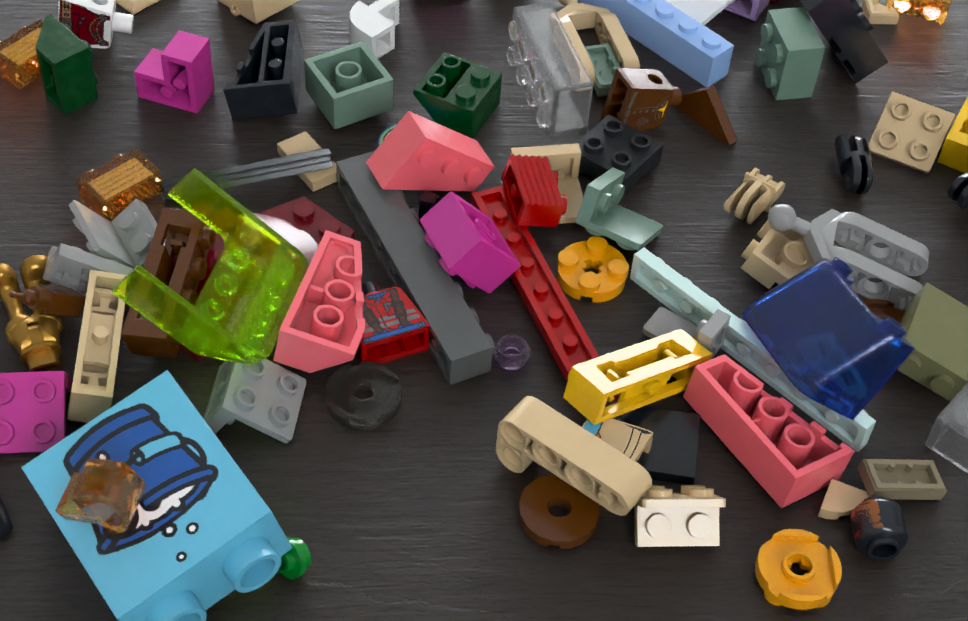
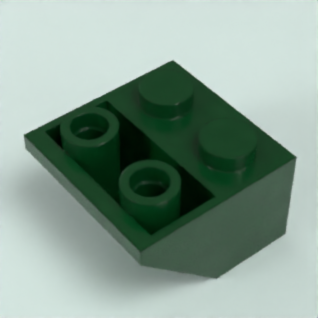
[35,14,98,115]
[413,52,502,139]

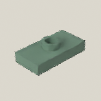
[585,43,621,97]

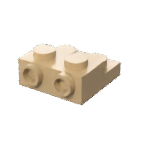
[741,220,826,303]

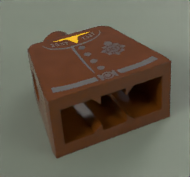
[600,68,682,132]

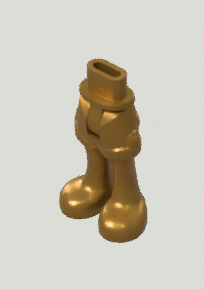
[0,255,63,372]

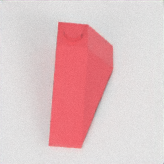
[273,230,365,373]

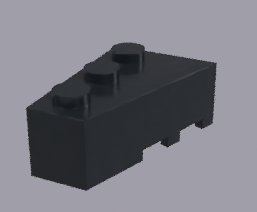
[800,0,888,84]

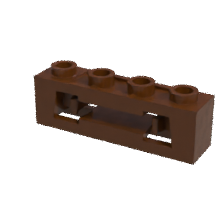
[121,208,216,359]

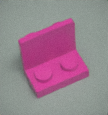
[0,371,73,454]

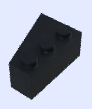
[223,20,304,120]

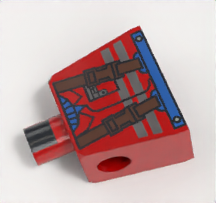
[357,281,430,369]

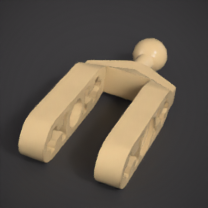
[549,0,640,90]

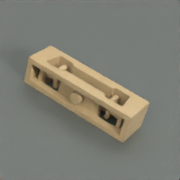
[67,269,129,423]

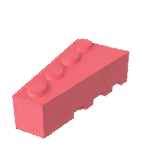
[683,354,855,508]

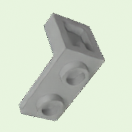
[642,307,731,359]

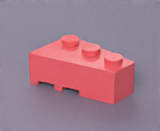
[366,111,495,192]

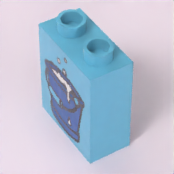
[21,370,293,621]

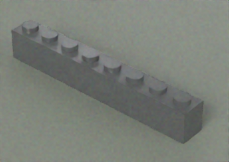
[336,151,495,385]

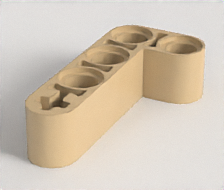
[496,396,652,516]

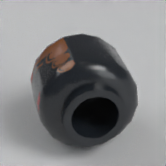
[850,496,909,560]

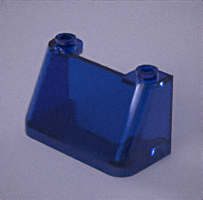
[741,257,915,420]

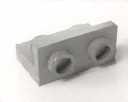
[43,243,133,293]

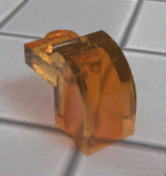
[55,458,146,533]

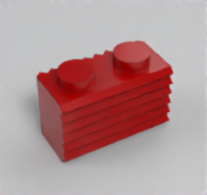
[501,154,567,227]

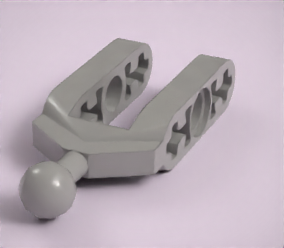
[768,204,929,311]

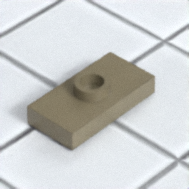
[857,459,947,500]

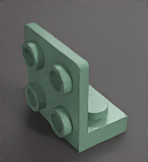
[575,167,664,251]

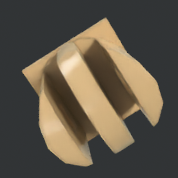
[723,168,786,224]

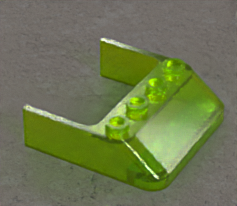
[111,168,309,366]

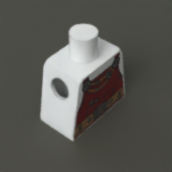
[58,0,134,49]

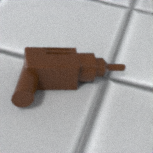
[9,284,85,318]

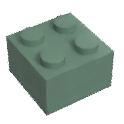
[755,7,825,100]
[304,41,394,129]

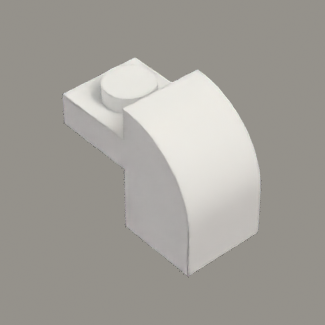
[350,0,399,59]

